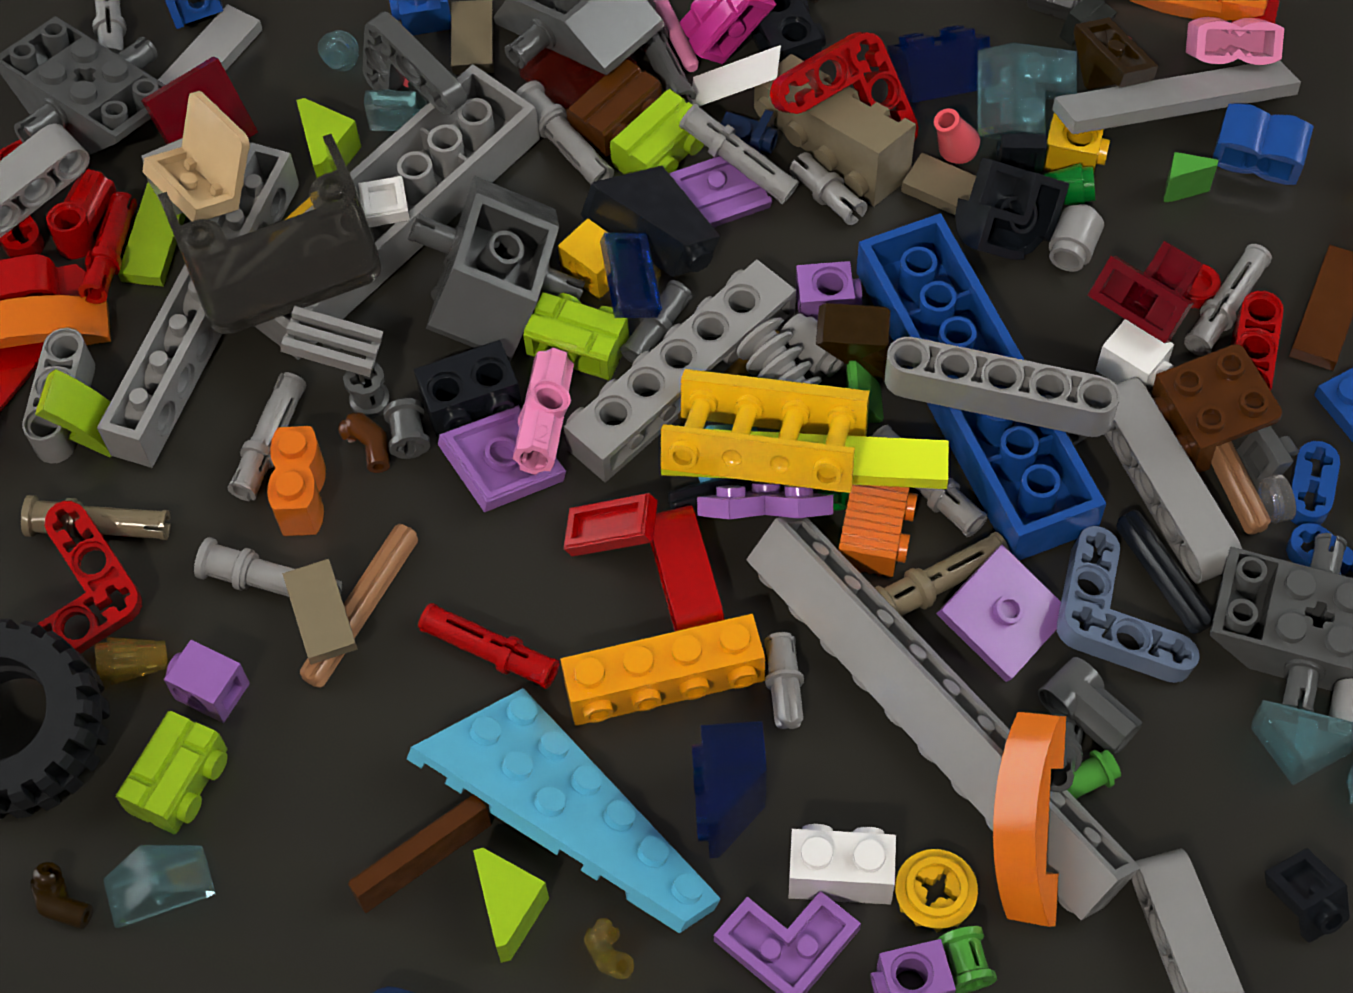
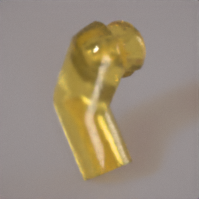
[584,918,634,979]

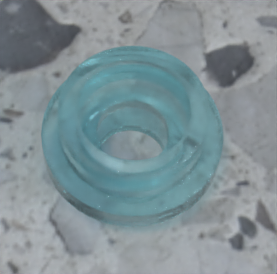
[318,30,359,71]

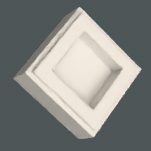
[358,176,410,228]

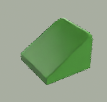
[1163,152,1218,202]
[845,361,884,423]

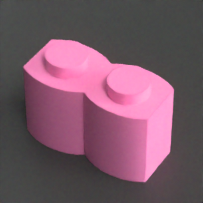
[1186,17,1284,65]

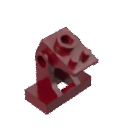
[1087,241,1203,343]

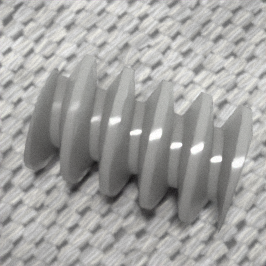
[737,317,822,385]

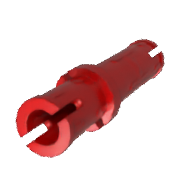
[78,192,138,304]
[418,603,560,689]

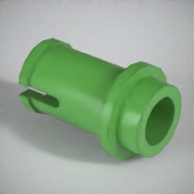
[1067,750,1121,799]

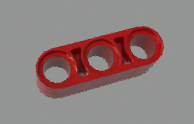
[1231,291,1284,391]
[650,505,725,631]

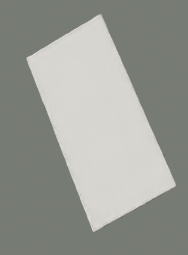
[690,45,781,106]

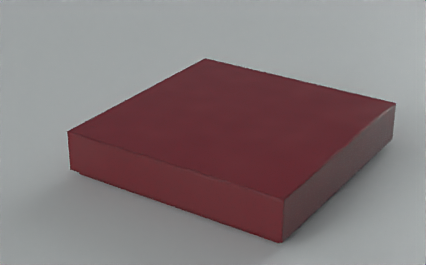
[141,56,258,145]

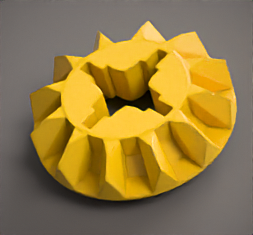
[894,849,978,932]

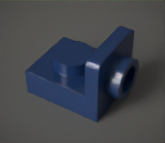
[720,109,779,156]

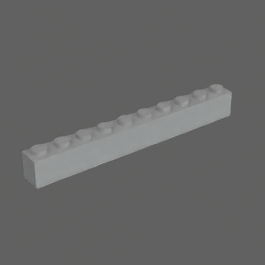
[746,517,1141,920]

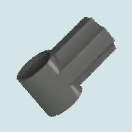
[1038,657,1143,756]

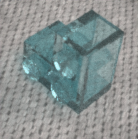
[978,43,1077,139]

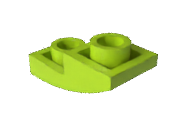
[35,369,112,457]

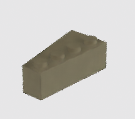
[754,54,916,207]

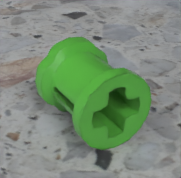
[937,926,997,993]

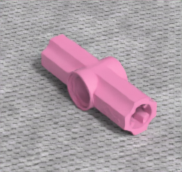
[512,347,574,475]

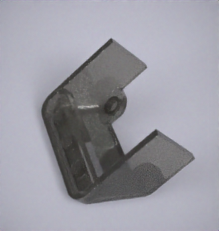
[158,134,381,334]

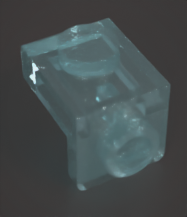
[364,89,421,131]

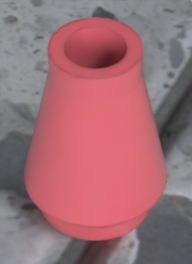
[934,108,980,164]

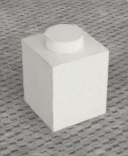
[1096,319,1174,391]

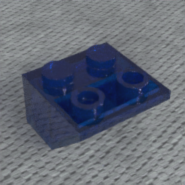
[887,25,996,103]
[691,721,767,859]

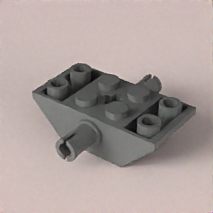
[493,0,665,75]
[0,16,165,155]
[408,176,585,361]
[1210,533,1353,720]

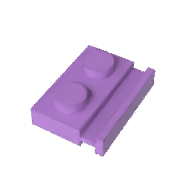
[669,156,772,227]

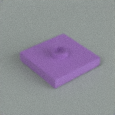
[438,405,566,512]
[936,545,1061,682]

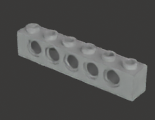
[564,259,796,483]

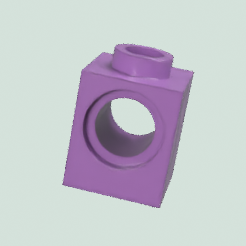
[795,261,862,321]
[164,640,250,723]
[870,939,956,993]

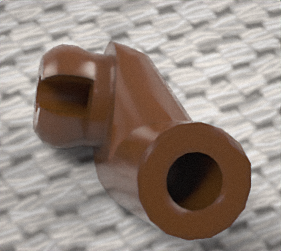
[338,412,390,473]

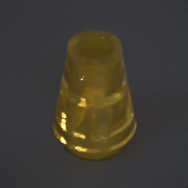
[95,637,168,685]

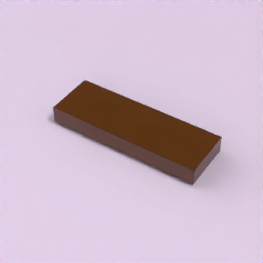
[1289,245,1353,371]
[348,795,491,914]

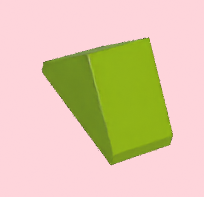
[296,98,361,192]
[473,848,549,963]

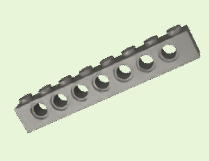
[97,143,300,468]

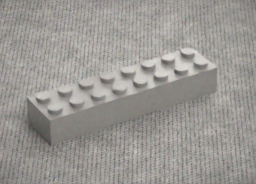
[225,64,540,360]

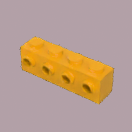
[560,613,765,726]

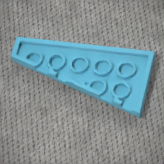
[407,688,721,933]

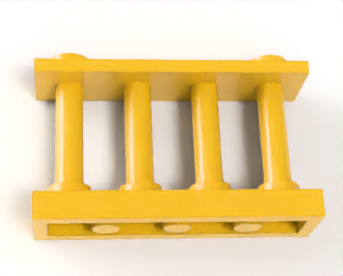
[661,369,870,493]

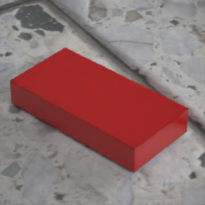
[563,493,658,557]

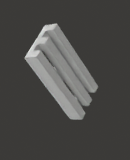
[280,306,384,377]

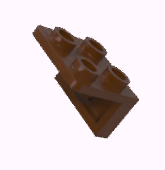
[1151,344,1282,474]

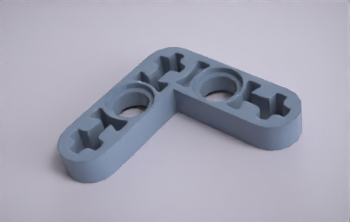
[1057,526,1200,683]

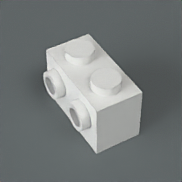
[788,824,896,905]

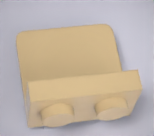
[142,91,250,224]

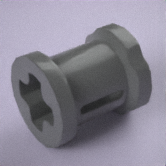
[343,362,391,418]
[383,398,431,459]

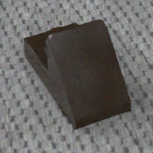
[1073,17,1158,90]
[816,303,894,383]

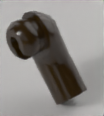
[30,862,93,929]

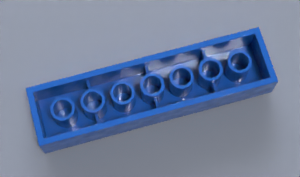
[856,213,1106,561]

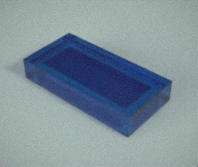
[600,233,662,318]

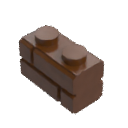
[566,59,662,158]

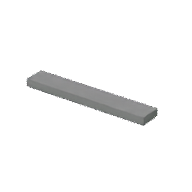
[1052,60,1301,134]

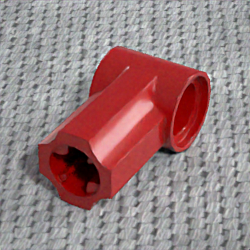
[46,169,116,259]

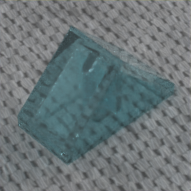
[1251,700,1353,785]
[103,845,216,928]

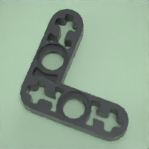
[362,11,467,115]

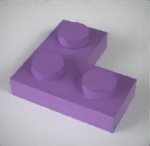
[697,482,833,519]
[714,891,861,993]

